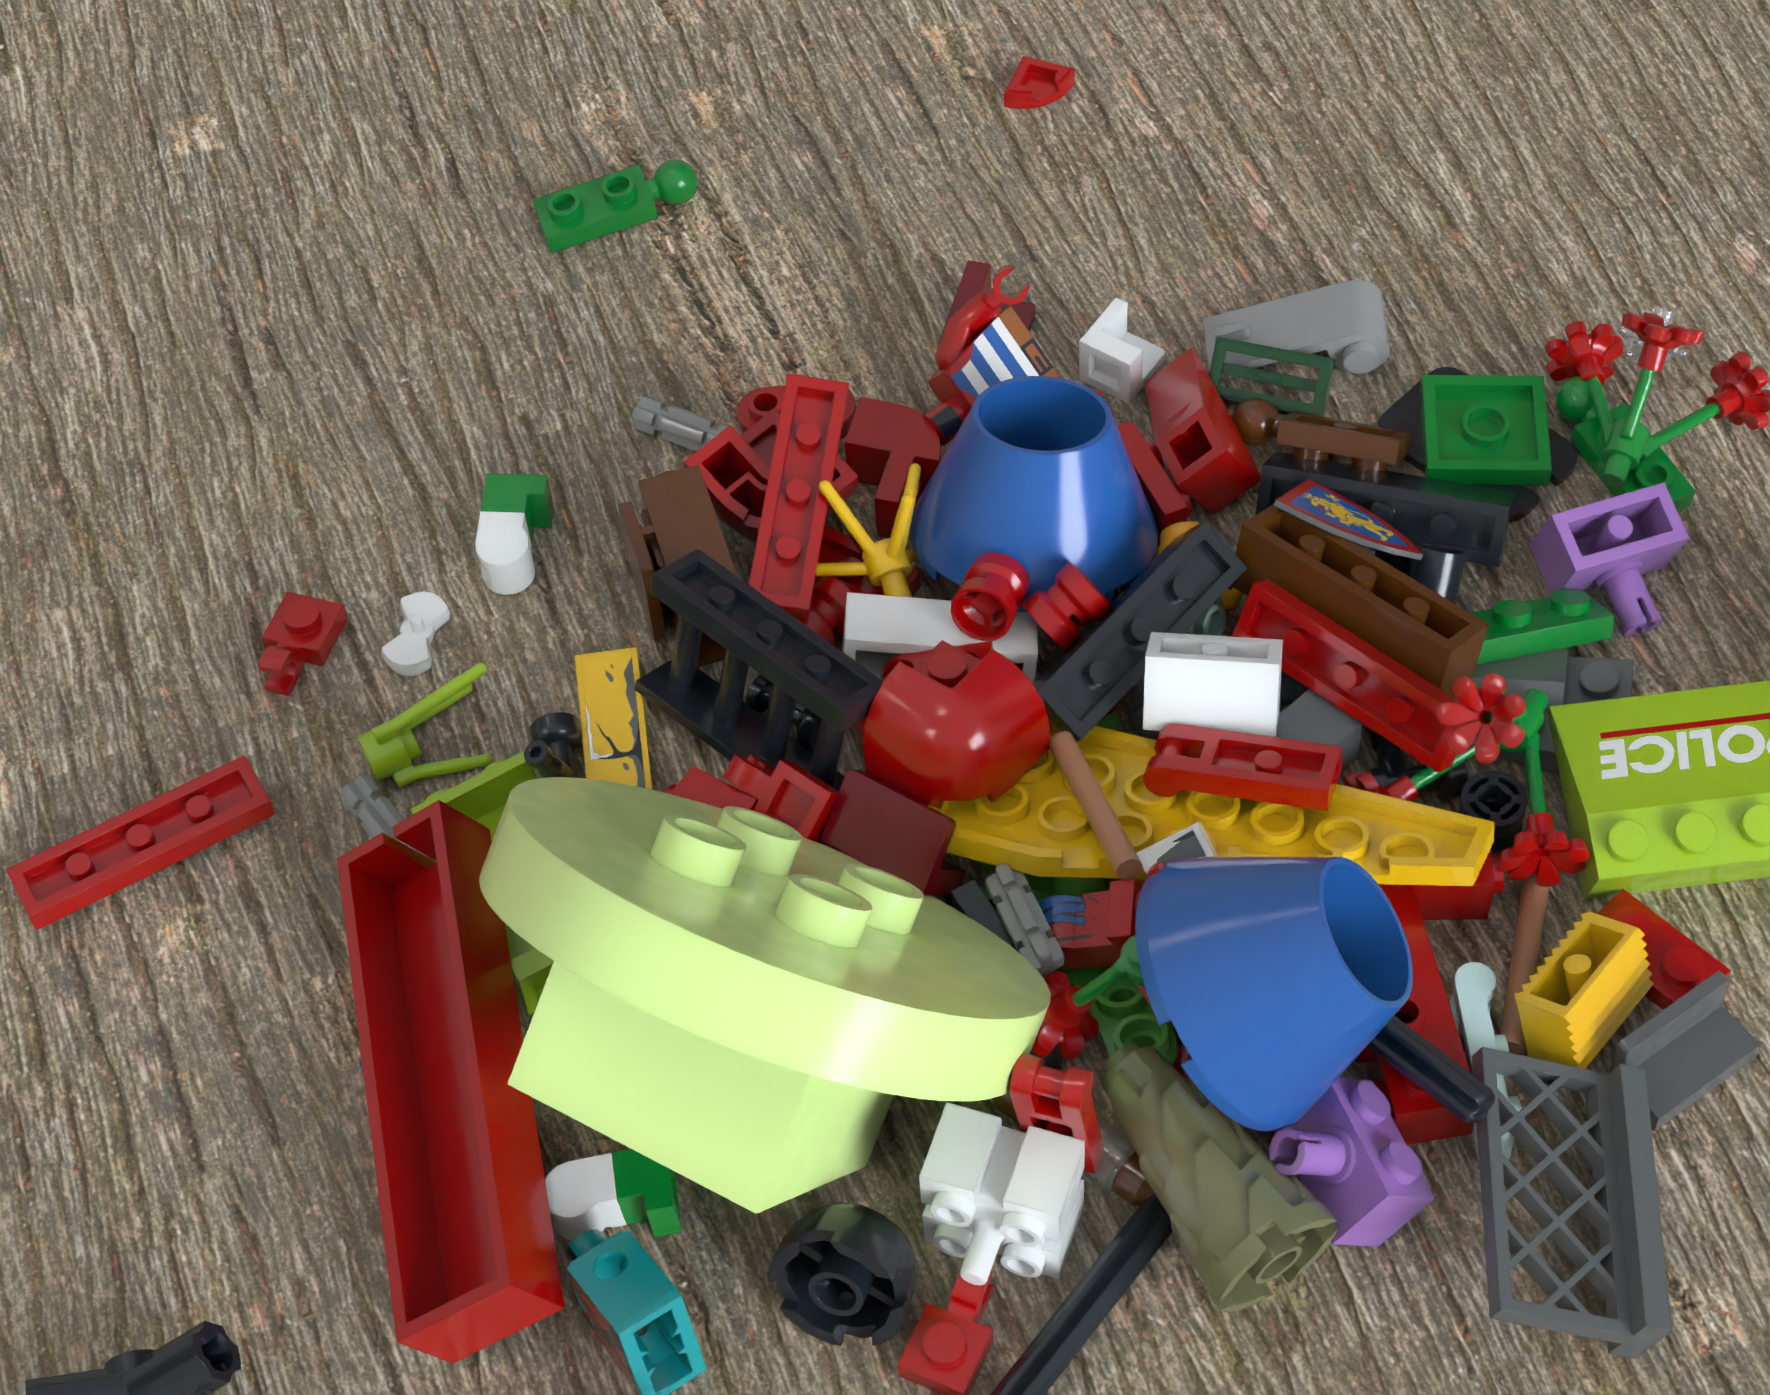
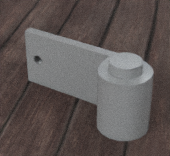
[1203,280,1390,376]

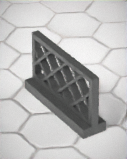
[1472,1047,1672,1359]

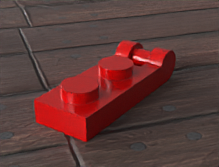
[1143,724,1342,811]
[1010,1053,1104,1174]

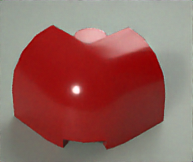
[683,408,858,541]
[863,640,1050,809]

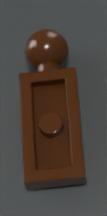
[1232,398,1411,471]

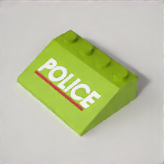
[1547,680,1770,899]

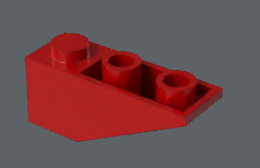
[1145,347,1261,514]

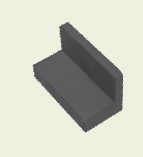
[1609,971,1761,1132]

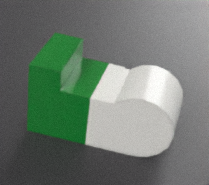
[475,473,554,595]
[545,1149,682,1241]

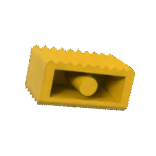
[1514,912,1654,1069]

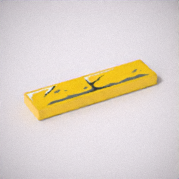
[575,647,653,790]

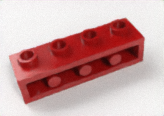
[1355,884,1475,1145]

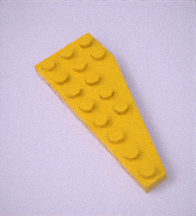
[928,720,1495,886]

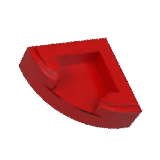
[1004,56,1075,109]

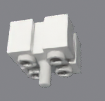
[919,1102,1085,1285]

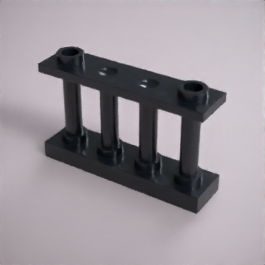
[634,549,883,824]

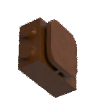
[618,465,738,667]

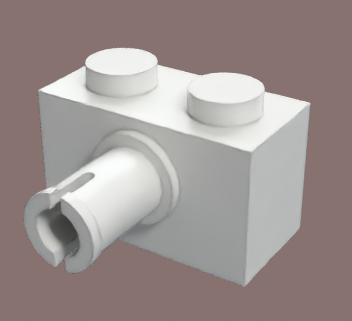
[1143,632,1283,737]

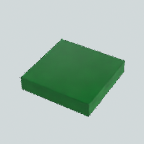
[1420,375,1552,485]

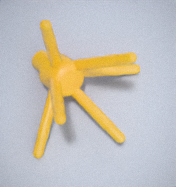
[816,463,921,597]

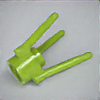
[357,663,493,788]

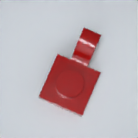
[258,591,347,696]
[723,754,839,842]
[897,1271,994,1395]

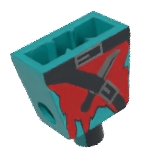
[566,1229,707,1395]

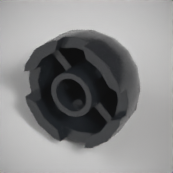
[767,1202,917,1346]

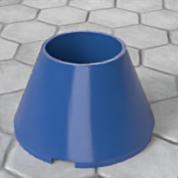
[910,376,1158,613]
[1135,857,1413,1132]

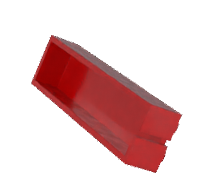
[337,800,565,1364]

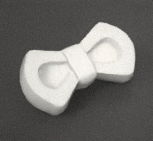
[381,591,450,676]

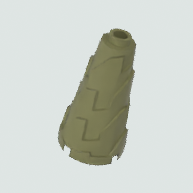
[1102,1043,1338,1312]

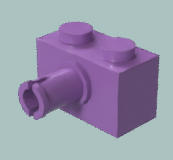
[1529,483,1689,637]
[1269,1077,1435,1247]

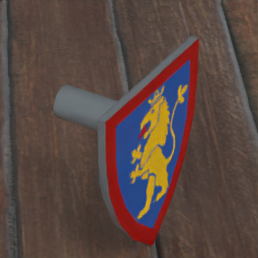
[1274,479,1423,560]

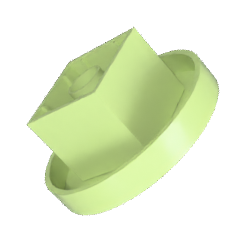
[479,777,1051,1214]

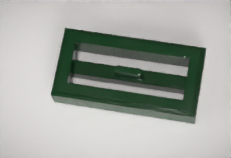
[1209,336,1336,416]

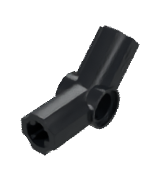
[25,1321,241,1395]

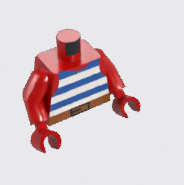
[922,264,1115,446]

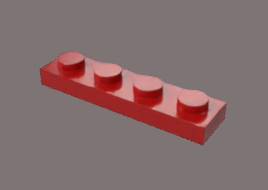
[749,373,849,619]
[1232,579,1458,773]
[6,755,276,930]

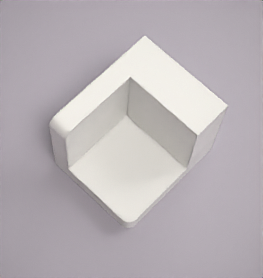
[1079,297,1165,404]

